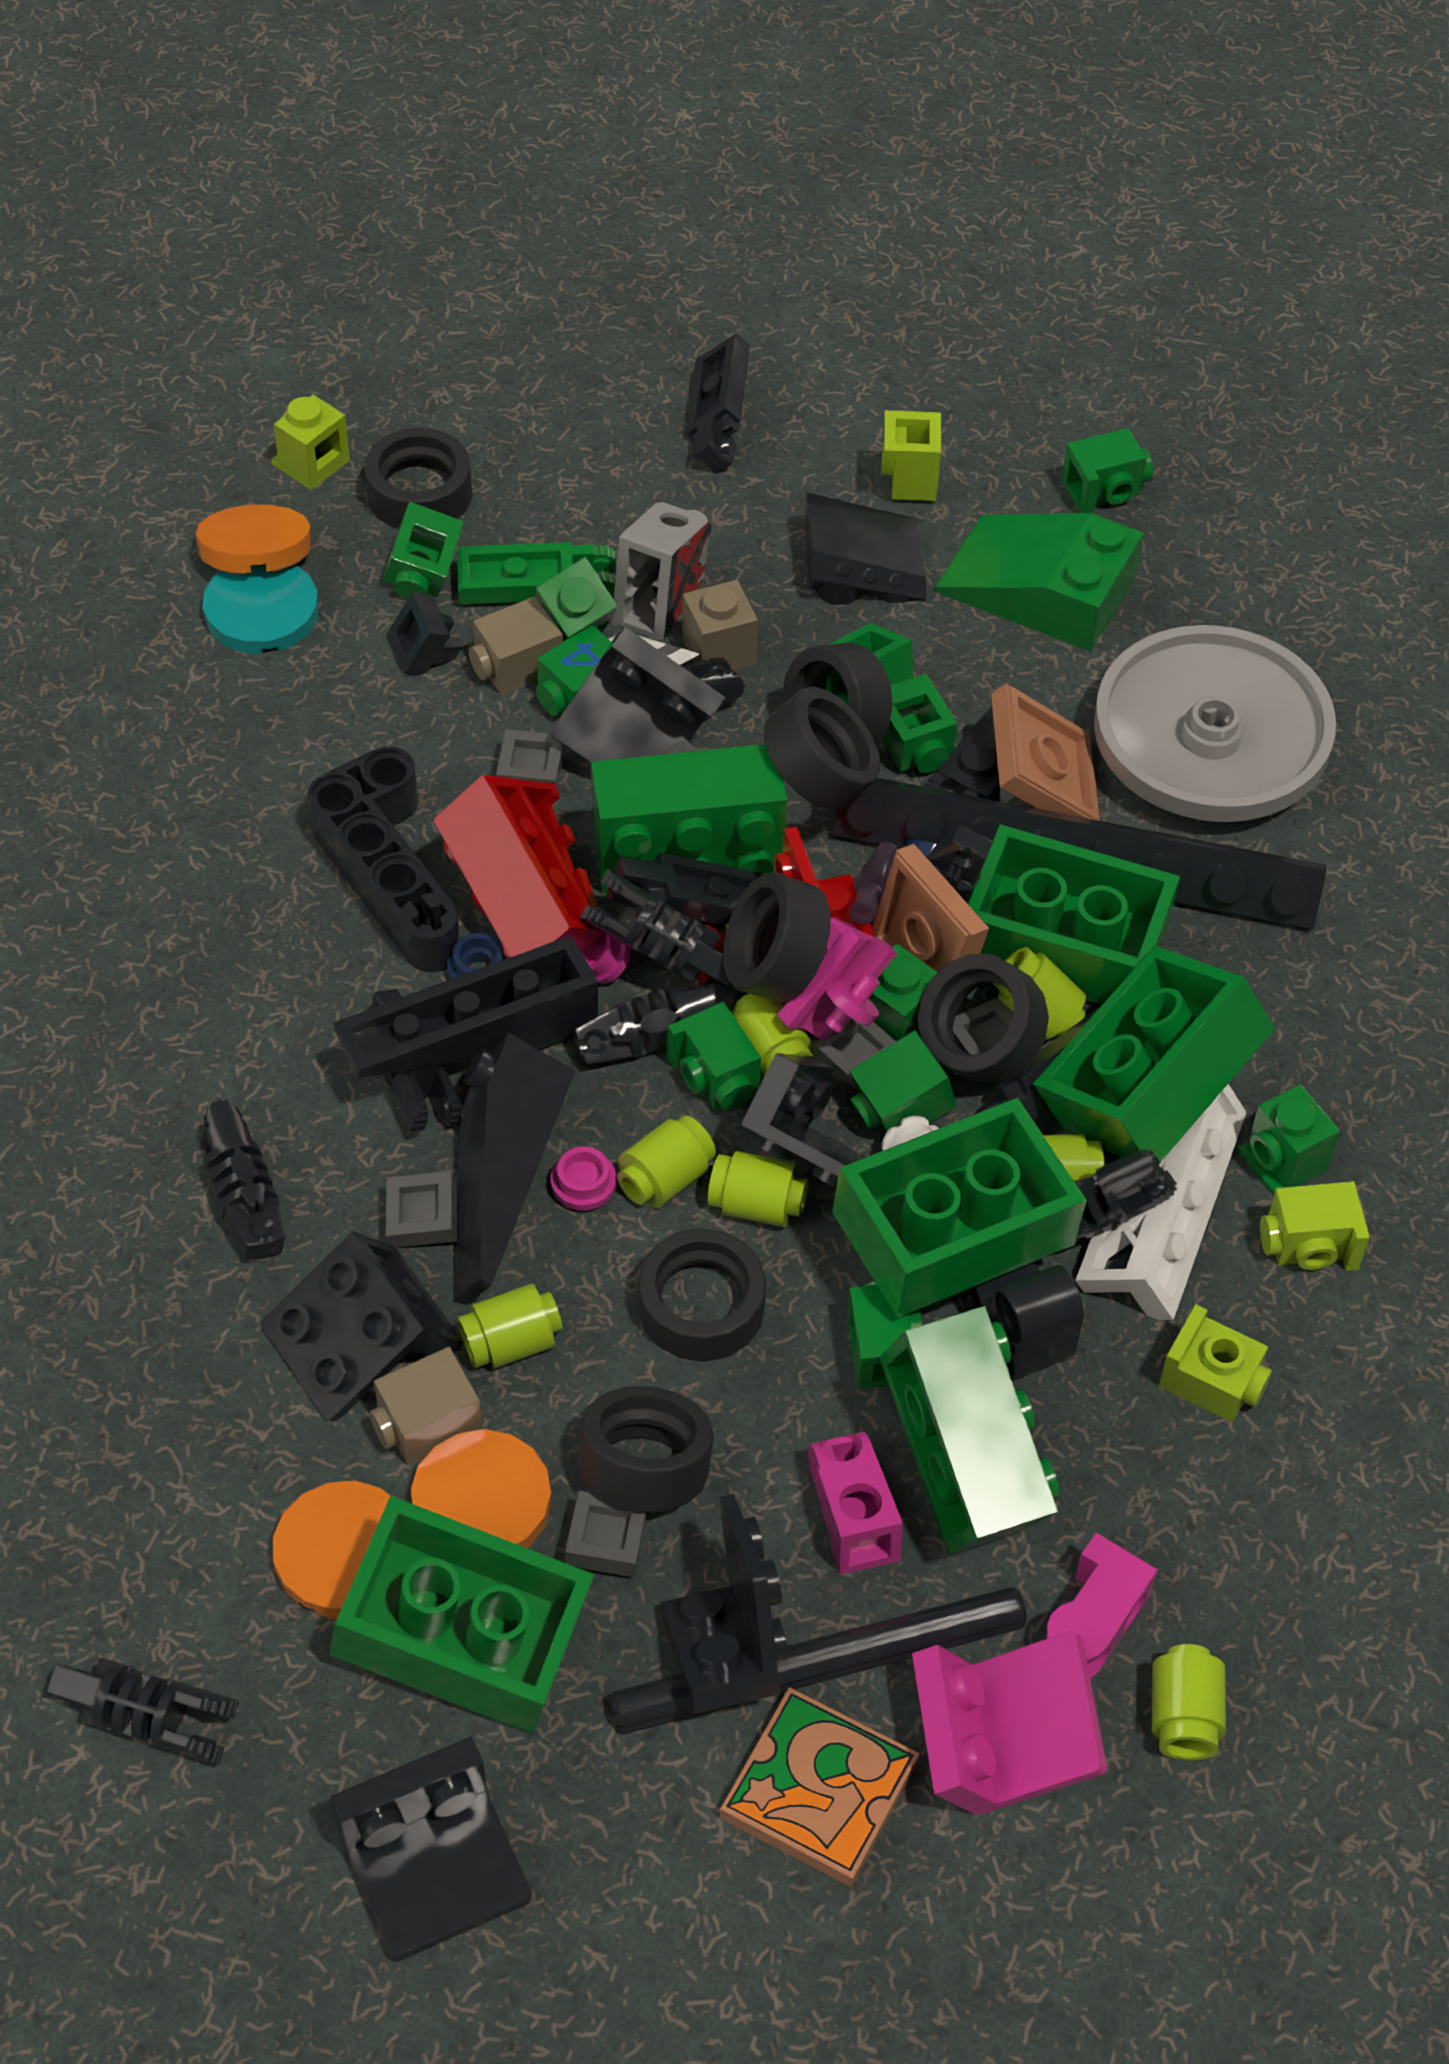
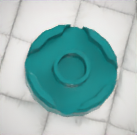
[203,564,319,654]

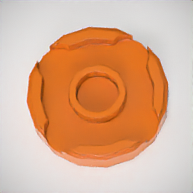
[196,505,311,574]
[411,1429,552,1548]
[273,1481,390,1619]

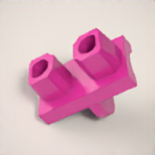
[778,918,897,1041]

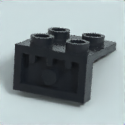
[550,627,725,764]
[741,1053,866,1188]
[261,1231,464,1421]
[660,1494,789,1714]
[330,1736,532,1962]

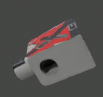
[612,502,711,641]

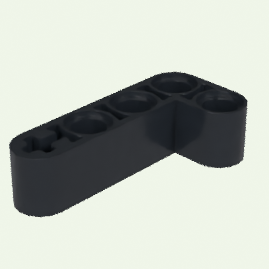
[307,747,460,972]
[959,1261,1084,1380]

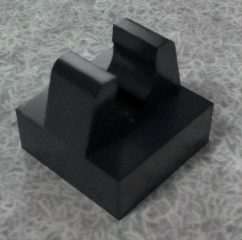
[387,592,464,676]

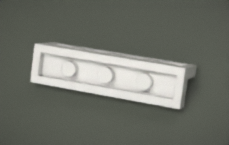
[1075,1084,1246,1320]

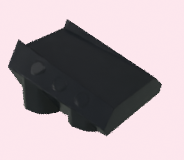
[805,492,926,605]

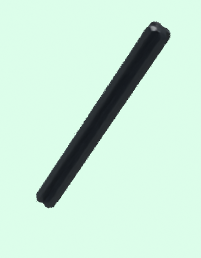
[609,1587,1027,1734]

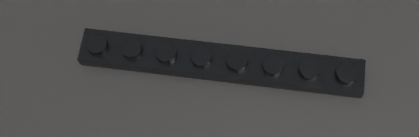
[832,778,1327,929]

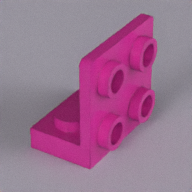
[912,1631,1107,1815]

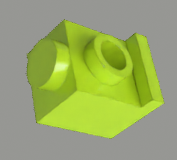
[271,394,350,490]
[881,410,941,501]
[1260,1181,1370,1271]
[1159,1304,1273,1422]

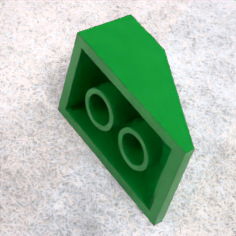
[935,513,1144,652]

